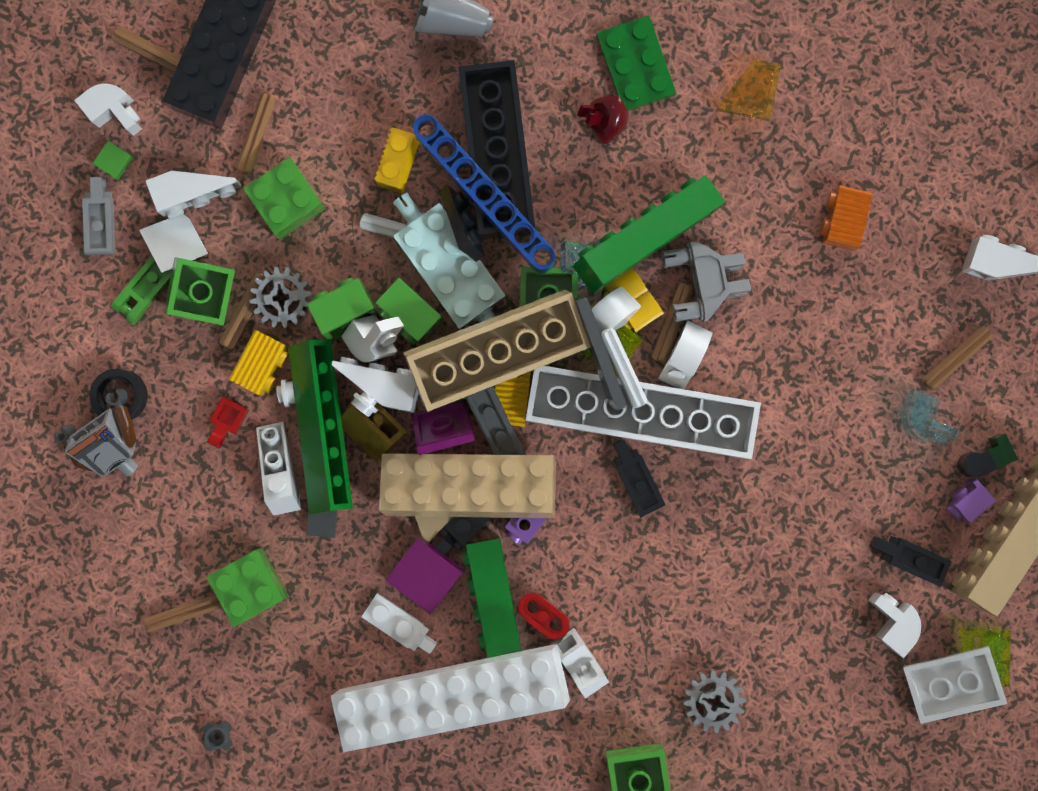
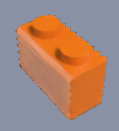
[820,185,873,251]

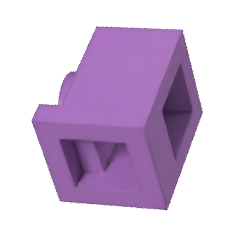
[946,479,996,523]
[505,518,547,545]

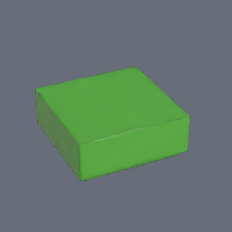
[93,141,133,180]

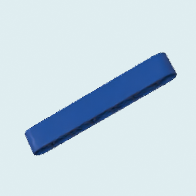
[413,114,555,273]

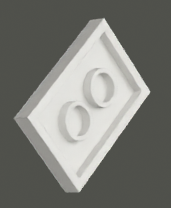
[903,646,1007,724]

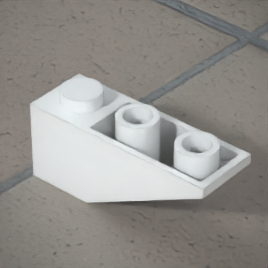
[146,171,242,218]
[962,235,1038,281]
[256,422,301,516]

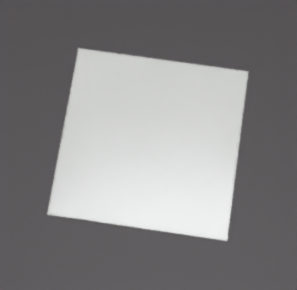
[139,214,208,273]

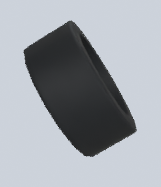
[89,368,148,420]

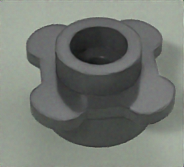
[203,721,232,751]

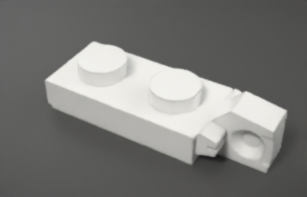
[362,593,437,654]

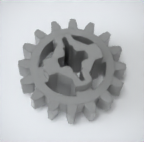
[250,267,311,328]
[683,669,746,733]

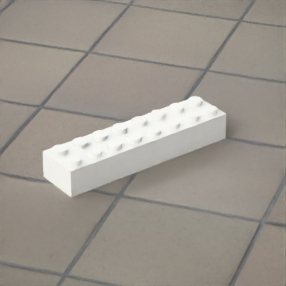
[525,366,761,459]
[331,644,570,752]

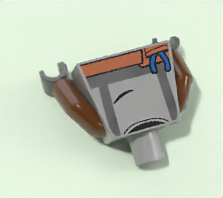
[54,388,138,477]

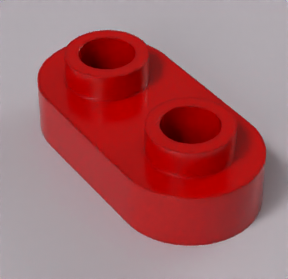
[518,593,570,640]

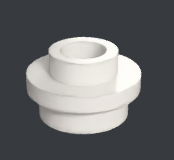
[276,379,295,408]
[351,392,378,417]

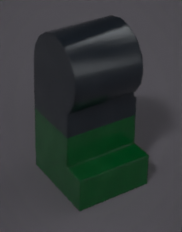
[957,434,1018,477]

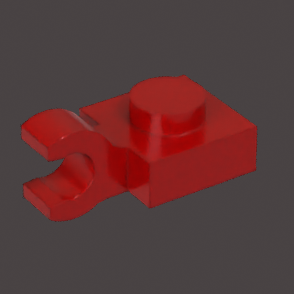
[207,396,249,448]

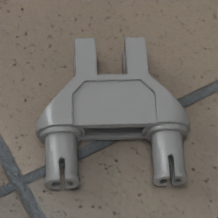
[661,242,751,322]

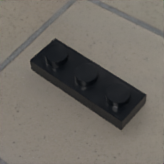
[439,185,485,262]

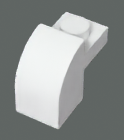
[75,84,142,136]
[592,286,642,333]
[341,315,404,362]
[658,320,713,389]
[868,592,921,658]
[551,628,609,699]

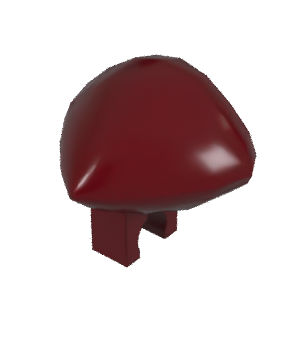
[577,95,629,144]

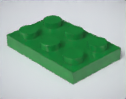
[596,15,676,111]

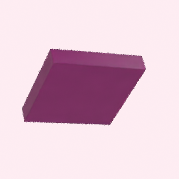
[411,400,475,455]
[386,536,464,615]

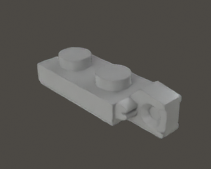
[82,177,115,256]

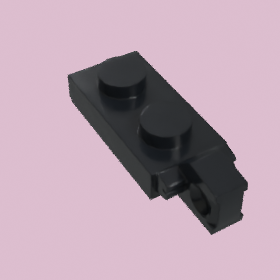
[613,439,665,518]
[436,517,491,555]
[870,536,952,587]

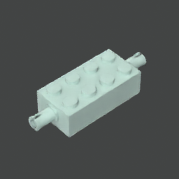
[393,192,505,330]

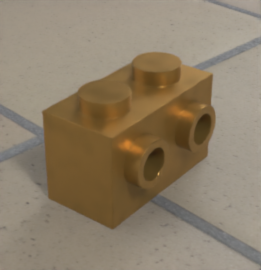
[341,403,407,463]

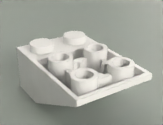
[332,357,419,413]

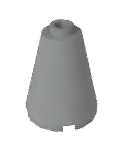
[414,0,493,37]

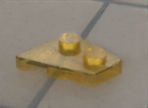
[716,59,781,121]

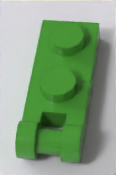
[111,256,172,325]

